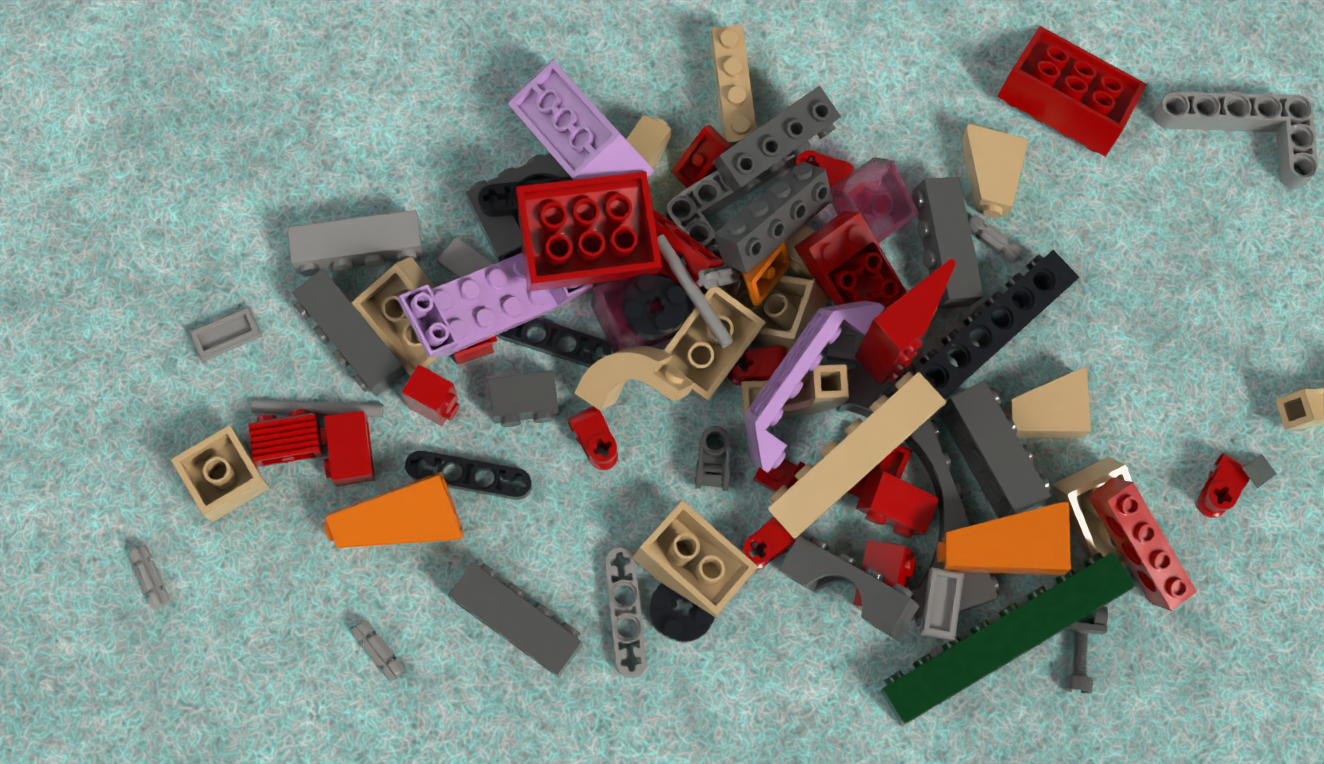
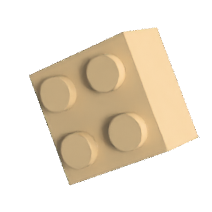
[171,425,270,523]

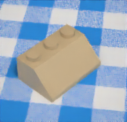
[664,287,766,401]

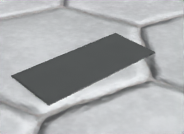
[1242,454,1277,488]

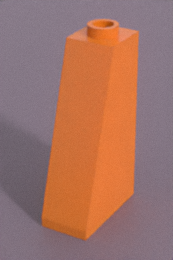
[323,471,465,548]
[937,502,1071,575]

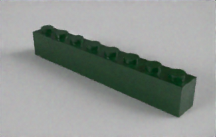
[880,552,1135,727]

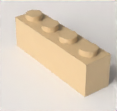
[710,25,756,147]

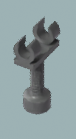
[1065,607,1108,694]

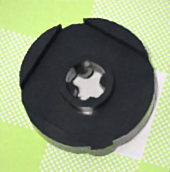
[622,274,688,340]
[649,583,715,643]

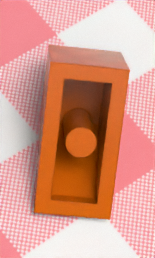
[741,242,791,306]

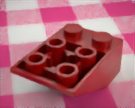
[794,211,907,309]

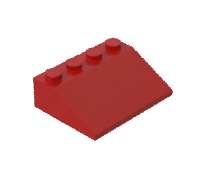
[997,26,1147,157]
[516,171,662,292]
[855,258,957,386]

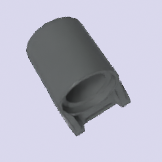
[695,426,730,491]

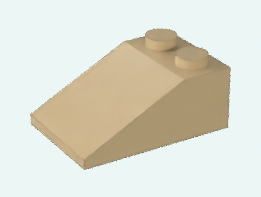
[351,257,439,376]
[723,272,828,351]
[1052,456,1132,568]
[632,500,758,617]

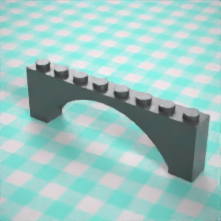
[836,361,999,627]

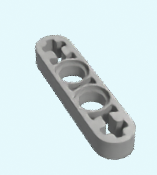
[605,547,646,678]

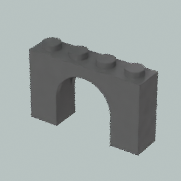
[466,153,570,262]

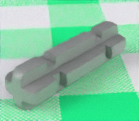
[969,215,1023,263]
[697,265,741,289]
[129,545,170,609]
[352,620,405,681]

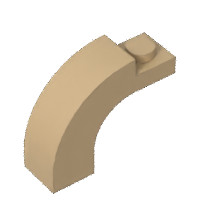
[574,346,694,411]
[741,365,849,417]
[1275,388,1324,430]

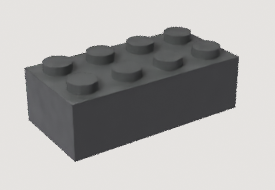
[939,380,1051,519]

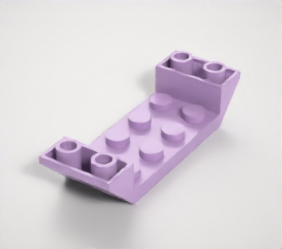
[507,59,654,180]
[397,253,593,357]
[744,301,885,473]

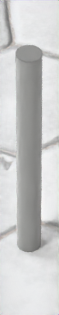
[657,234,734,348]
[251,400,384,417]

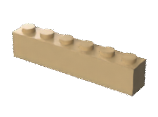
[768,372,947,539]

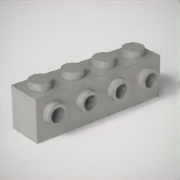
[287,210,424,276]

